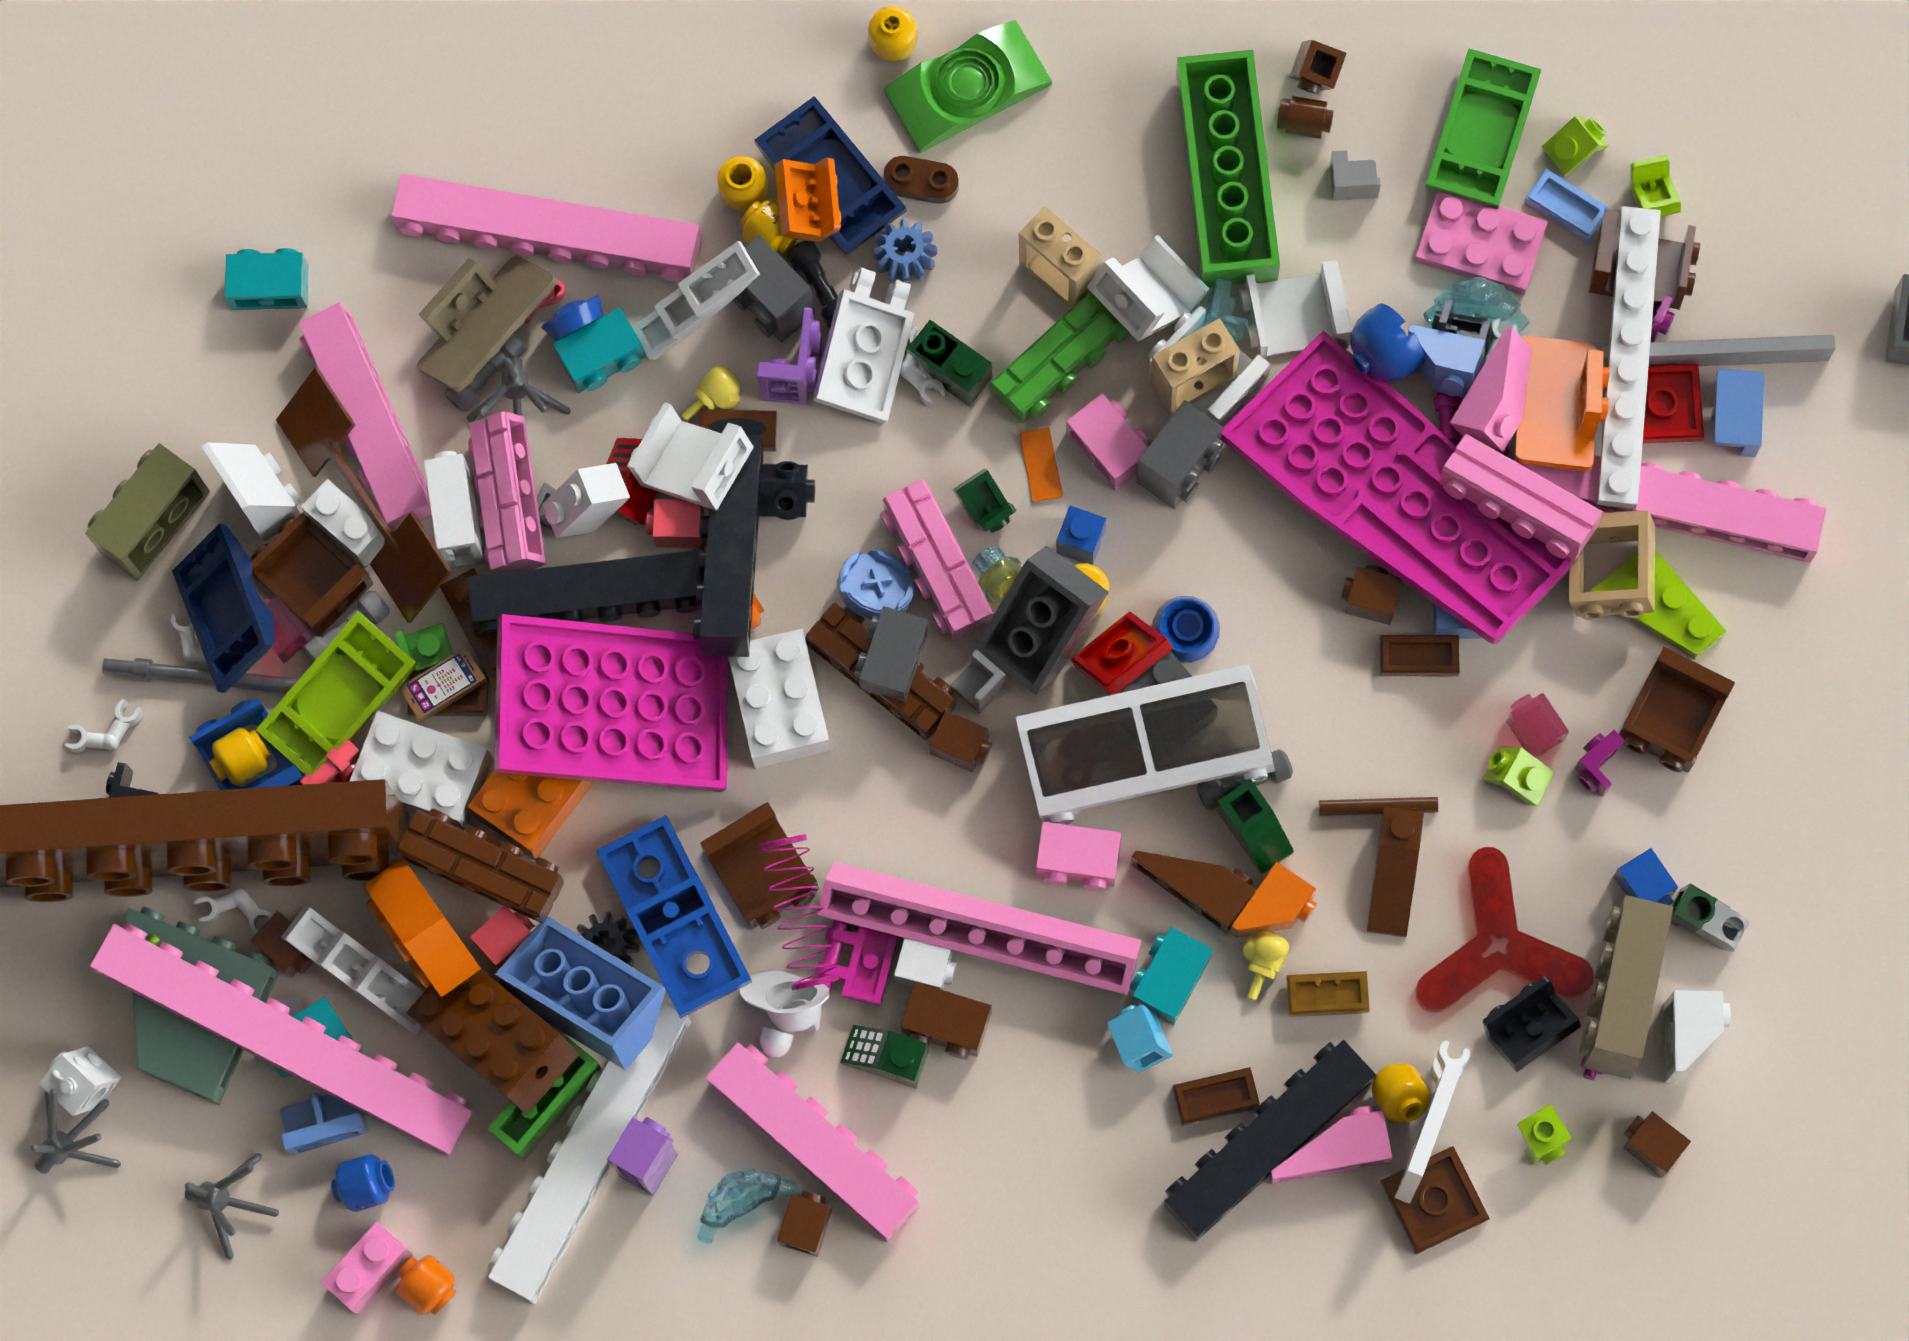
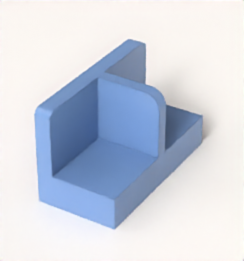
[1711,369,1764,457]
[280,1093,369,1155]

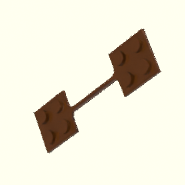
[276,368,452,623]

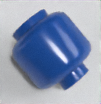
[331,1154,395,1212]

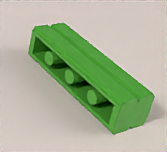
[991,291,1130,423]

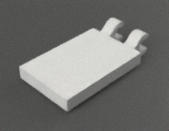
[812,268,915,424]
[1395,1040,1470,1204]

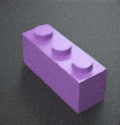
[607,1117,678,1196]

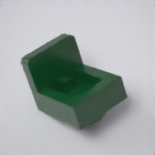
[952,468,1016,533]

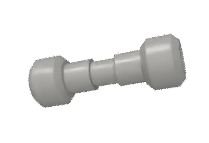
[302,591,390,663]

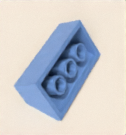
[495,917,665,1071]

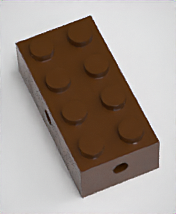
[406,970,580,1115]

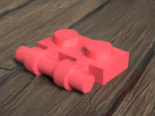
[300,739,360,785]

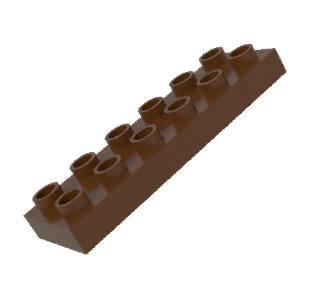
[0,779,409,902]

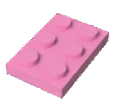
[1415,191,1548,295]

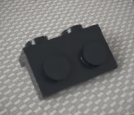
[1482,976,1581,1072]

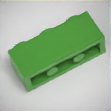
[488,1036,601,1161]

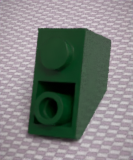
[907,320,993,407]
[1216,779,1294,875]

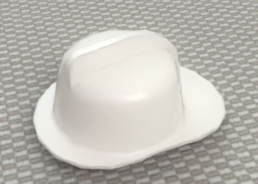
[740,971,829,1034]

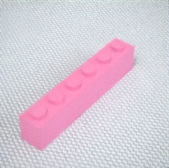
[299,302,432,530]
[706,1042,919,1242]

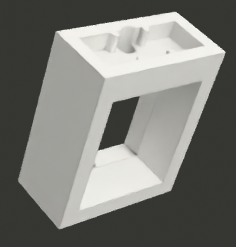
[424,451,486,570]

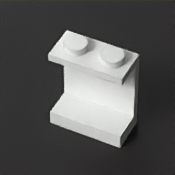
[1087,235,1209,342]
[1239,260,1352,359]
[1148,306,1270,426]
[627,402,754,511]

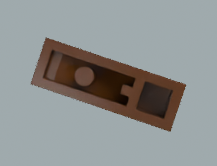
[1367,806,1424,937]
[1130,851,1256,934]

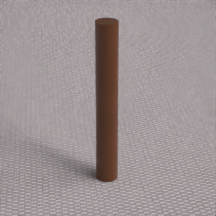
[1318,797,1438,816]

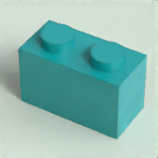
[225,248,309,310]
[553,307,646,393]
[1129,927,1213,1025]

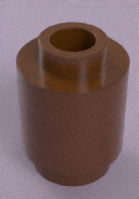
[1277,96,1334,139]

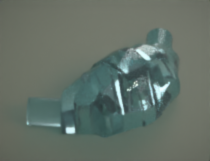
[1423,276,1530,332]
[697,1168,797,1243]

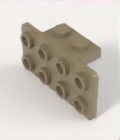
[417,255,557,392]

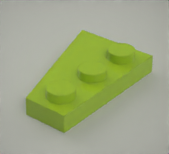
[1590,550,1727,659]

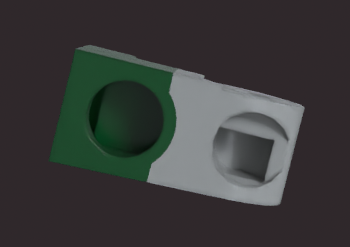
[1670,883,1749,952]

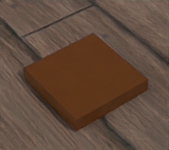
[1380,1146,1490,1255]

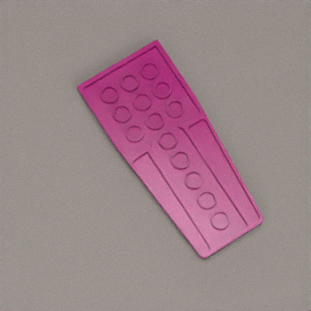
[1221,331,1571,644]

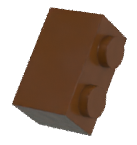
[900,982,992,1060]

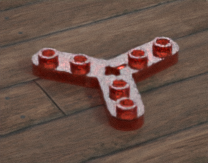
[1415,847,1594,1013]

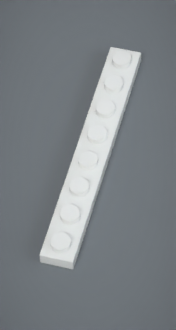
[1596,206,1661,509]

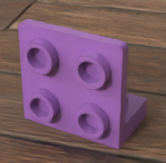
[757,307,822,405]

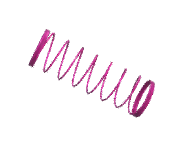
[759,834,840,991]

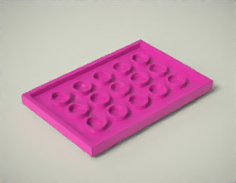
[494,614,728,792]

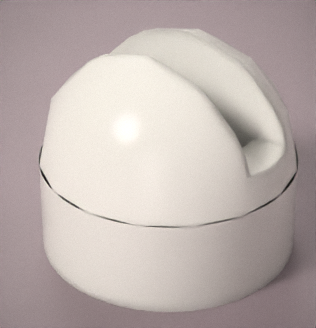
[760,1027,794,1058]

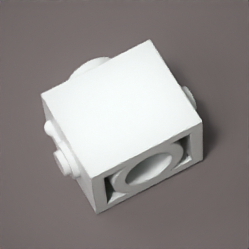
[39,1046,122,1116]

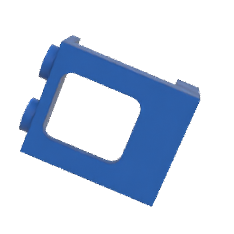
[189,699,304,790]

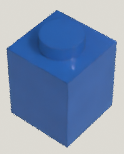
[1056,505,1106,565]
[1613,848,1678,905]

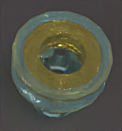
[972,546,1022,603]

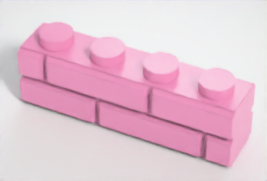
[468,411,546,573]
[1439,434,1603,560]
[880,479,994,641]

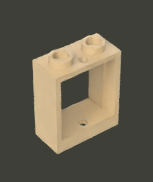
[1018,206,1102,309]
[1151,318,1240,417]
[1569,510,1655,620]

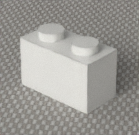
[543,463,630,538]
[301,479,384,568]

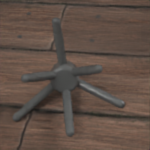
[467,357,571,422]
[30,1089,121,1174]
[185,1153,279,1259]

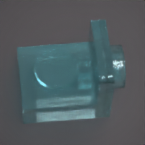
[1203,278,1248,344]

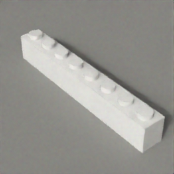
[487,1002,691,1304]

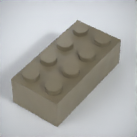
[1579,895,1673,1079]

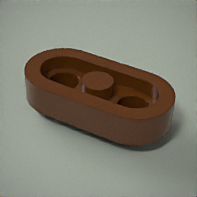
[884,156,959,204]

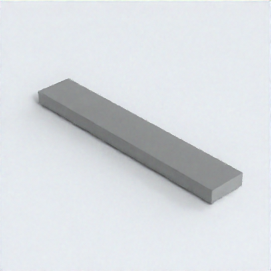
[1600,335,1836,367]

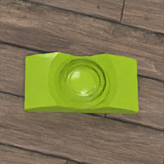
[256,611,417,775]

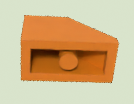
[1230,862,1317,938]

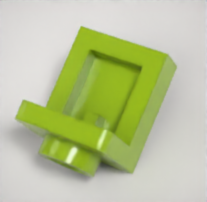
[1541,116,1609,176]
[1630,155,1681,217]
[1483,746,1555,806]
[1517,1105,1573,1166]

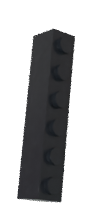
[693,435,764,657]
[467,550,704,636]
[1164,1039,1376,1242]

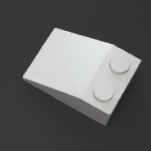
[201,442,302,542]

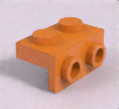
[774,158,841,242]

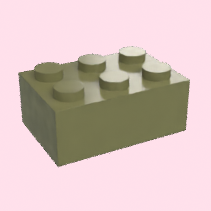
[85,443,210,581]

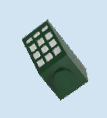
[840,1025,929,1088]

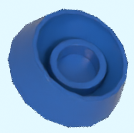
[541,295,603,342]
[1152,596,1220,663]

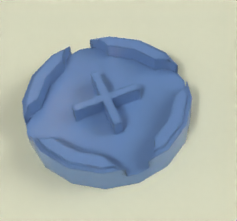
[837,550,915,620]

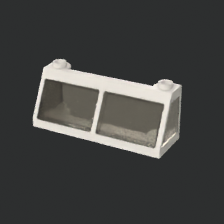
[1016,664,1275,825]

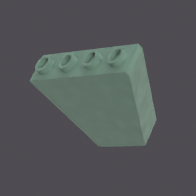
[125,907,279,1105]

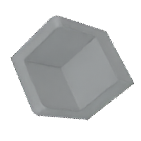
[1330,150,1381,201]
[950,649,1006,714]

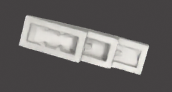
[632,241,760,360]
[281,905,424,1035]

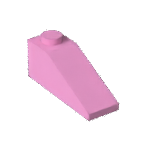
[1450,326,1532,452]
[1269,1106,1393,1184]

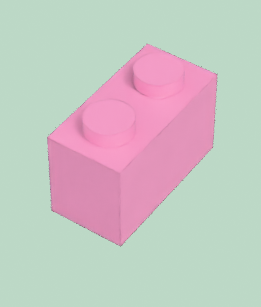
[1066,393,1151,490]
[1036,822,1121,891]
[321,1221,413,1315]

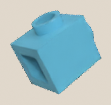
[1107,1004,1173,1073]

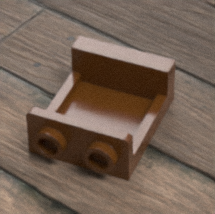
[251,512,374,636]
[1619,647,1735,773]

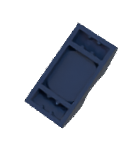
[754,96,907,256]
[172,523,275,693]

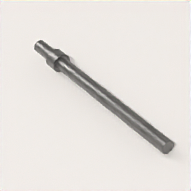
[102,658,299,693]

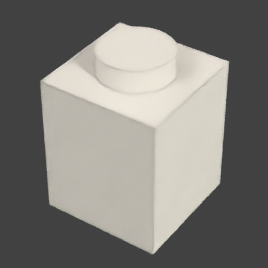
[894,938,957,990]

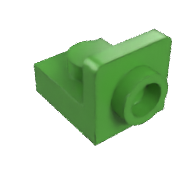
[395,623,453,675]

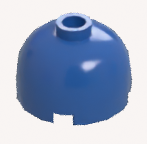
[1350,303,1425,382]

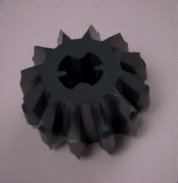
[576,912,640,967]

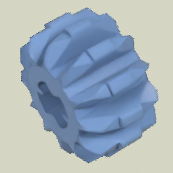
[872,218,938,284]

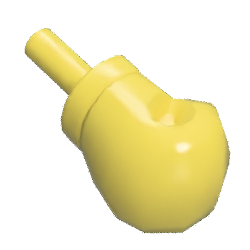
[681,366,741,422]
[1243,930,1289,1000]

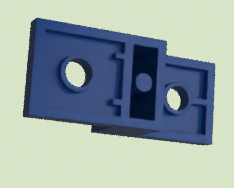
[596,815,752,1019]

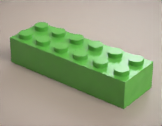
[1176,50,1280,287]

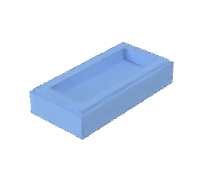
[1524,168,1610,243]

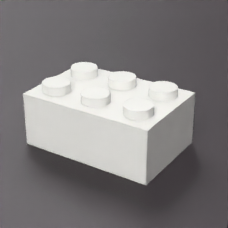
[728,628,831,769]
[349,711,493,830]

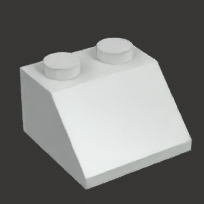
[1663,990,1731,1084]

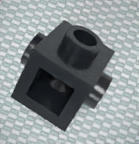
[759,461,816,520]

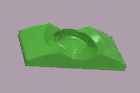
[884,20,1052,153]
[1425,48,1542,209]

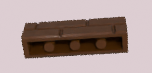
[805,603,956,741]
[396,808,564,924]

